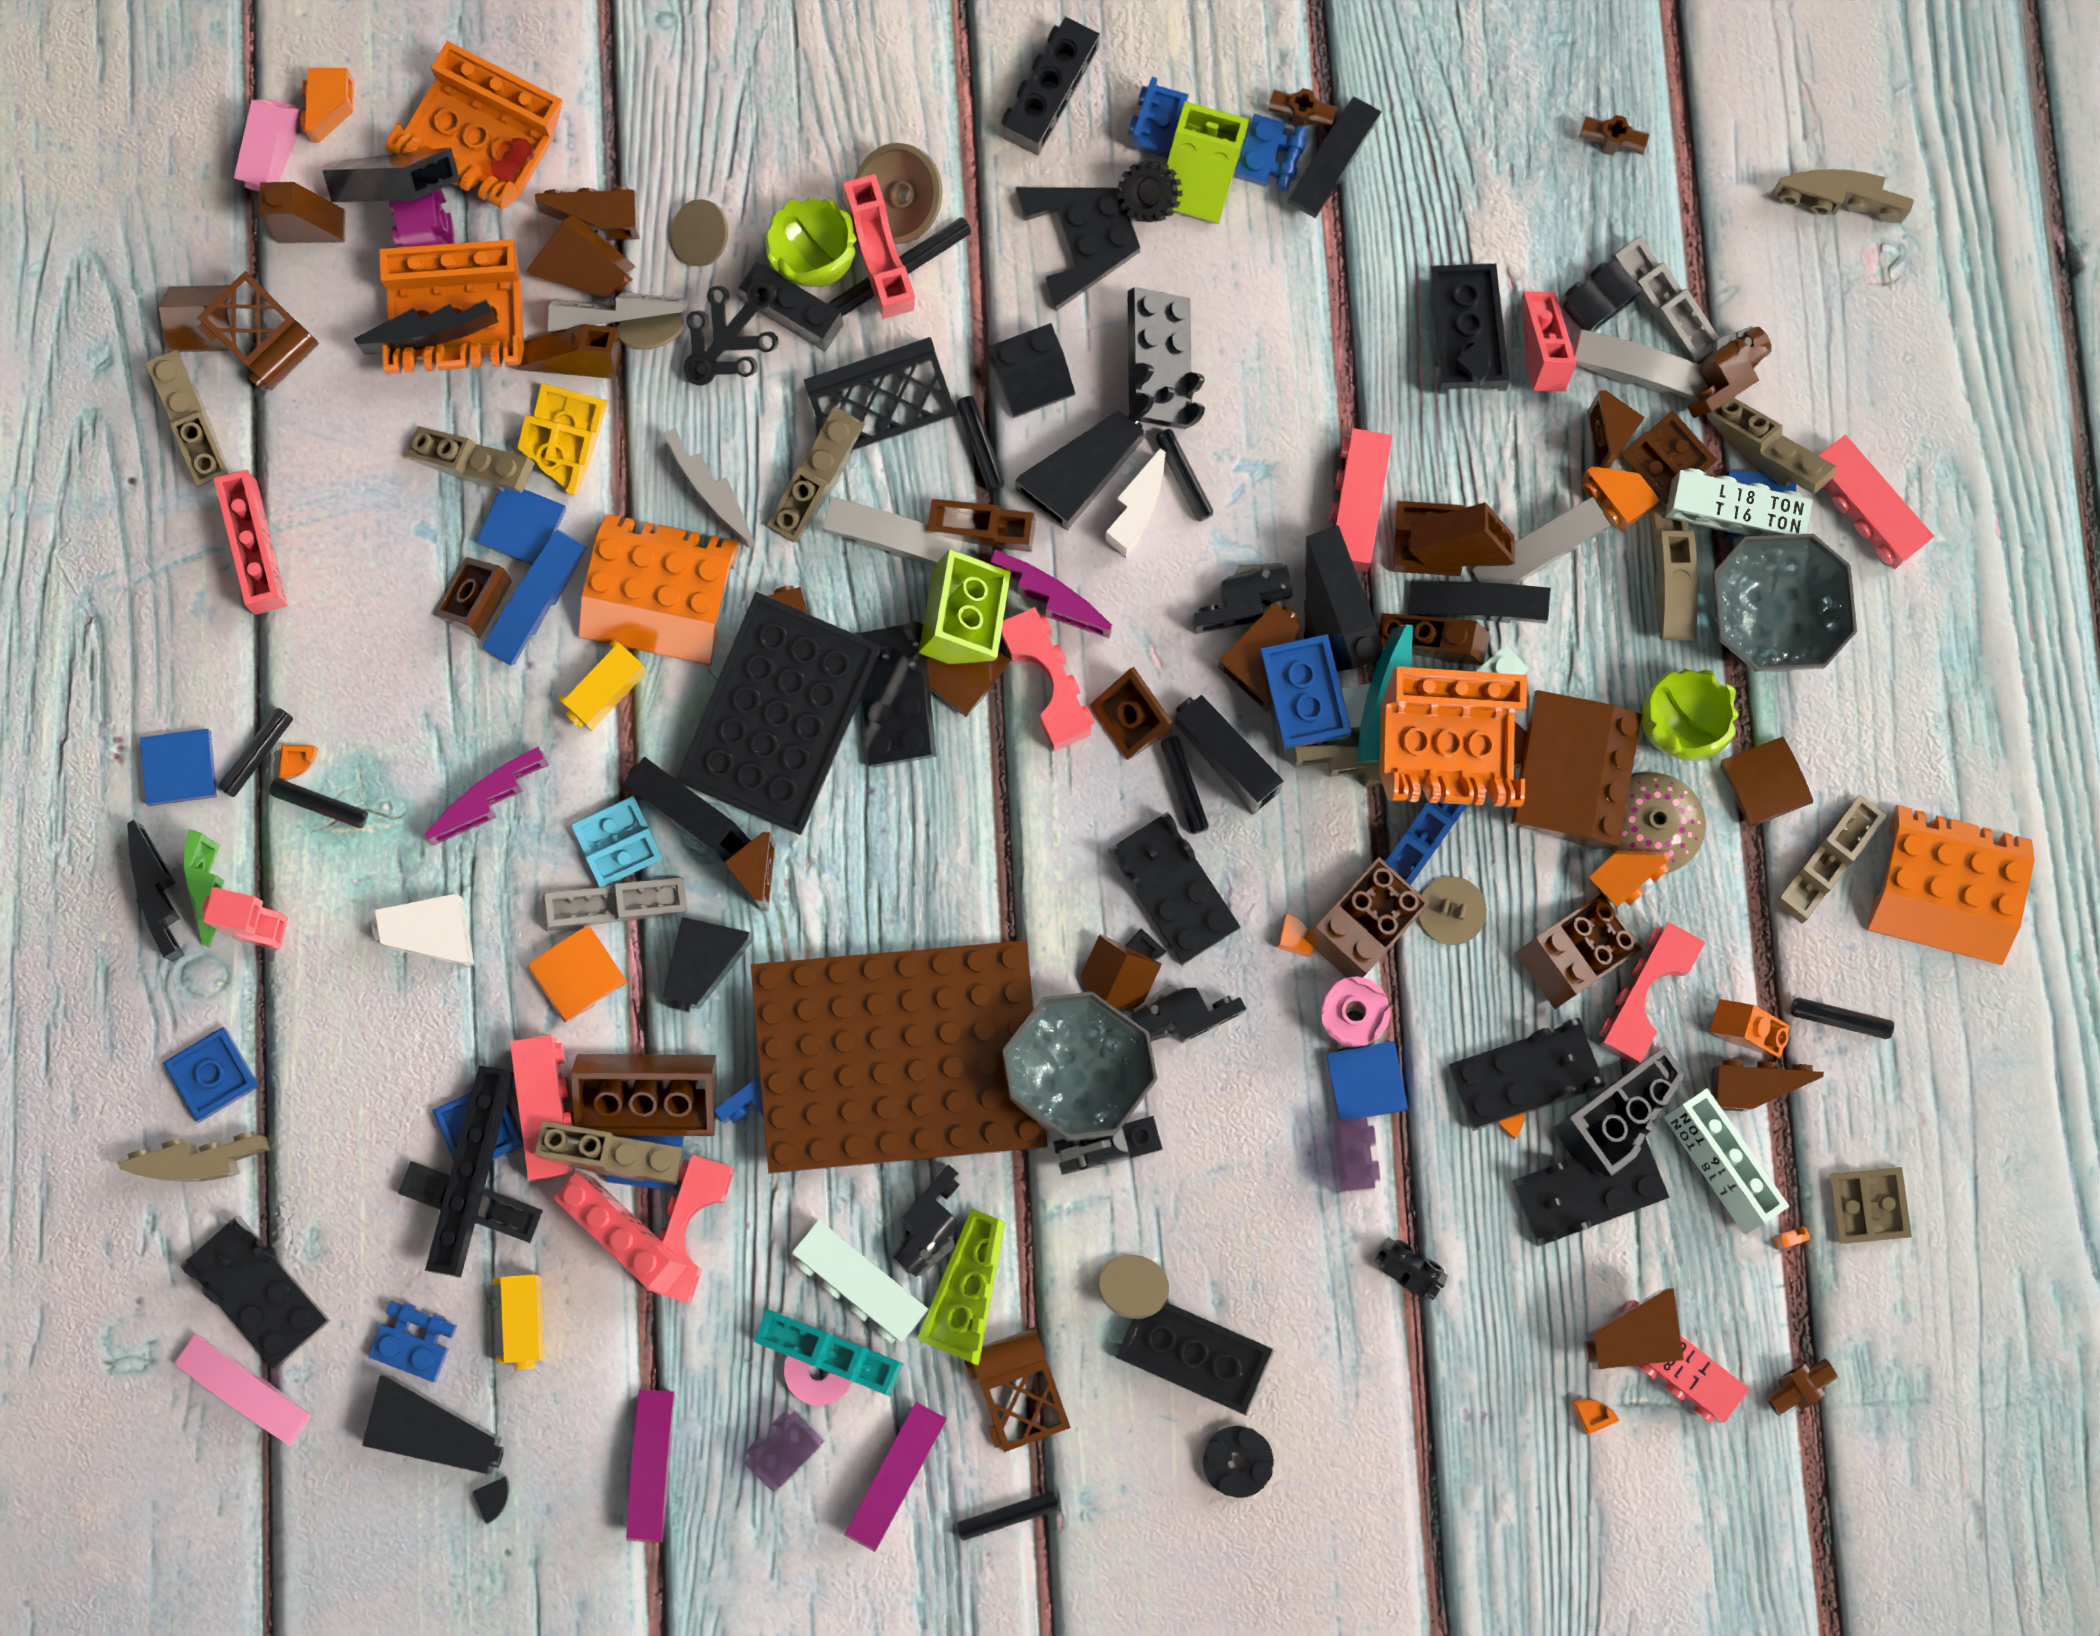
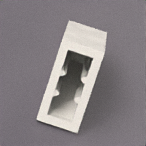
[372,894,475,967]

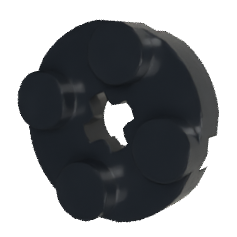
[1202,1425,1274,1498]

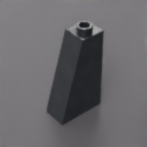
[322,147,460,202]
[1015,410,1144,531]
[1174,694,1284,815]
[623,757,751,865]
[362,1375,504,1474]

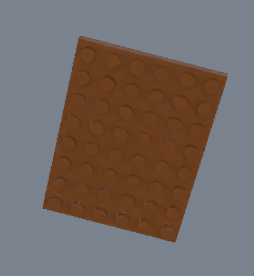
[750,940,1048,1174]

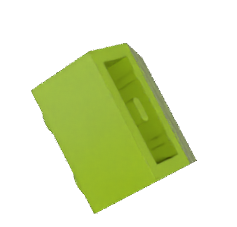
[1157,101,1249,224]

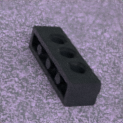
[1001,16,1100,156]

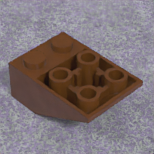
[1305,857,1430,978]
[1515,893,1643,1009]

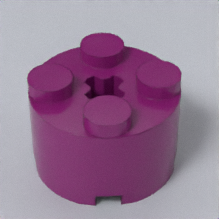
[388,189,455,247]

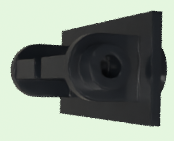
[1373,1237,1448,1300]

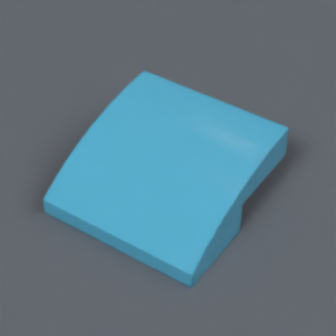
[571,795,663,888]

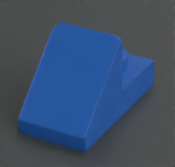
[714,1076,763,1124]

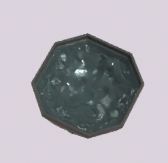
[1713,533,1857,672]
[1002,992,1158,1141]

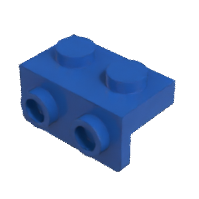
[1128,77,1189,158]

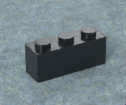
[738,261,843,352]

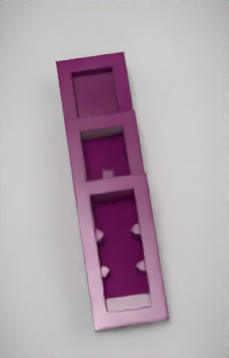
[990,550,1112,638]
[425,747,549,845]
[626,1390,675,1543]
[844,1402,947,1552]

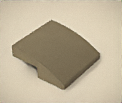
[1830,1167,1912,1244]

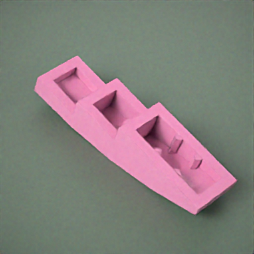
[174,1334,311,1446]

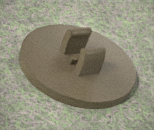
[671,199,728,267]
[618,312,684,350]
[1418,877,1487,945]
[1098,1255,1169,1319]

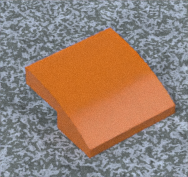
[527,925,627,1023]

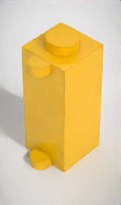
[557,639,647,731]
[493,1274,545,1370]

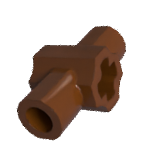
[1268,88,1337,128]
[1579,115,1649,156]
[1766,1358,1838,1416]

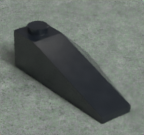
[1304,525,1383,672]
[1551,1046,1686,1177]

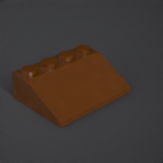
[1511,690,1642,849]

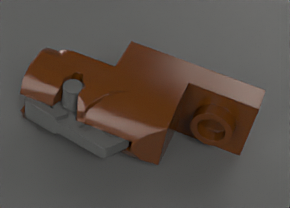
[1687,326,1772,418]

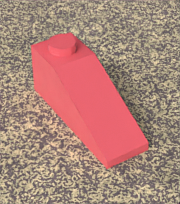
[1522,291,1576,392]

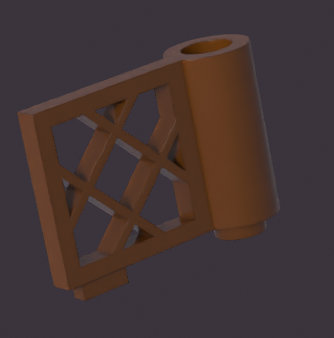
[197,270,319,391]
[964,1327,1071,1452]

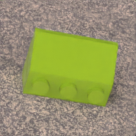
[918,549,1011,664]

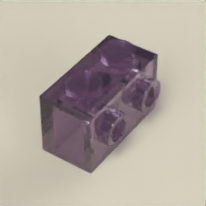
[1328,1118,1380,1194]
[744,1410,827,1493]

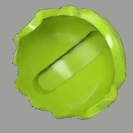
[764,197,856,287]
[1642,669,1738,761]

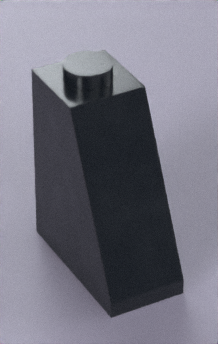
[662,917,752,1013]

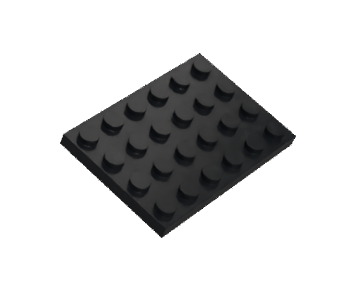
[676,591,883,835]

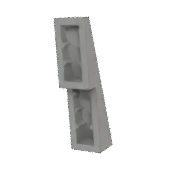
[548,292,688,331]
[542,877,687,932]

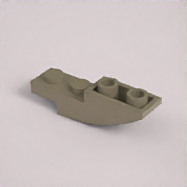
[1772,169,1914,223]
[145,350,229,487]
[1707,398,1836,494]
[767,407,865,542]
[405,426,535,493]
[1650,507,1698,641]
[535,1121,683,1185]
[118,1131,270,1182]

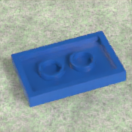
[1260,634,1352,750]

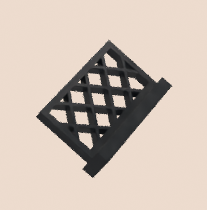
[804,337,957,451]

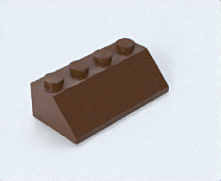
[571,1054,718,1136]

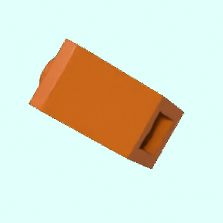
[301,68,354,143]
[1581,466,1660,532]
[1589,850,1671,907]
[1710,999,1790,1059]

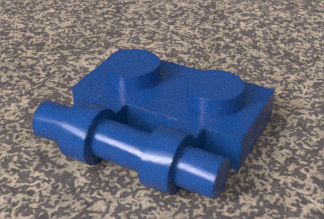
[1234,113,1307,191]
[368,1301,457,1382]

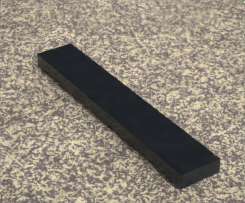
[425,1066,514,1278]

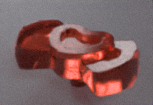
[490,138,535,183]

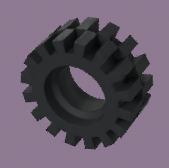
[1117,161,1183,222]

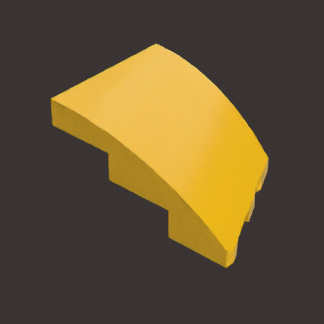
[518,383,608,495]

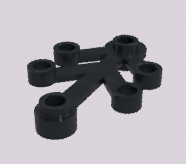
[684,280,779,386]

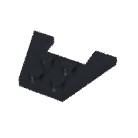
[1015,187,1140,311]

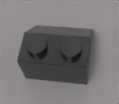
[989,323,1076,418]

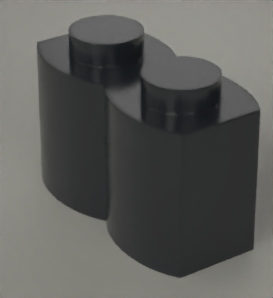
[1562,260,1642,332]

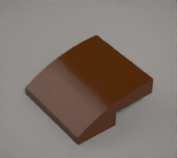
[1621,410,1718,504]
[1393,501,1464,576]
[927,651,1011,717]
[1720,736,1813,827]

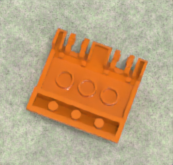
[385,41,563,209]
[380,239,524,374]
[579,514,739,666]
[1379,667,1527,807]
[1867,805,2035,965]

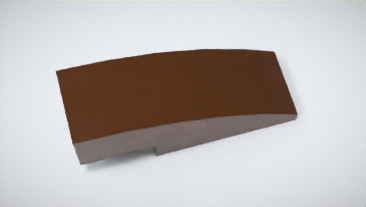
[927,499,1036,552]

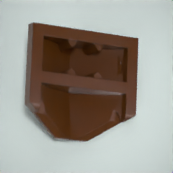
[1080,934,1162,1011]

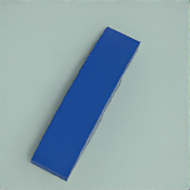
[482,529,587,666]
[1385,802,1467,885]

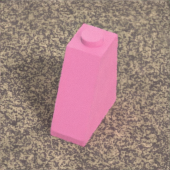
[234,99,306,191]

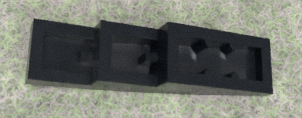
[1287,96,1382,219]
[354,300,499,355]
[1407,581,1551,624]
[127,820,185,962]
[398,1161,543,1243]

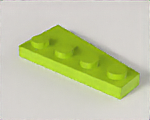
[917,1208,1005,1366]

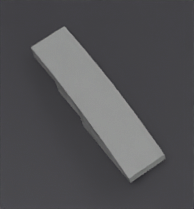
[1611,236,1720,363]
[1573,329,1707,402]
[663,428,755,548]
[823,497,963,566]
[1471,497,1610,584]

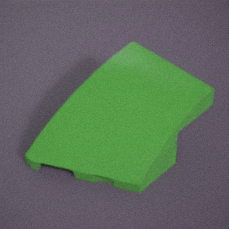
[184,829,225,948]

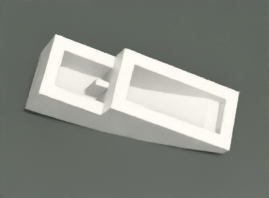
[1105,448,1166,557]

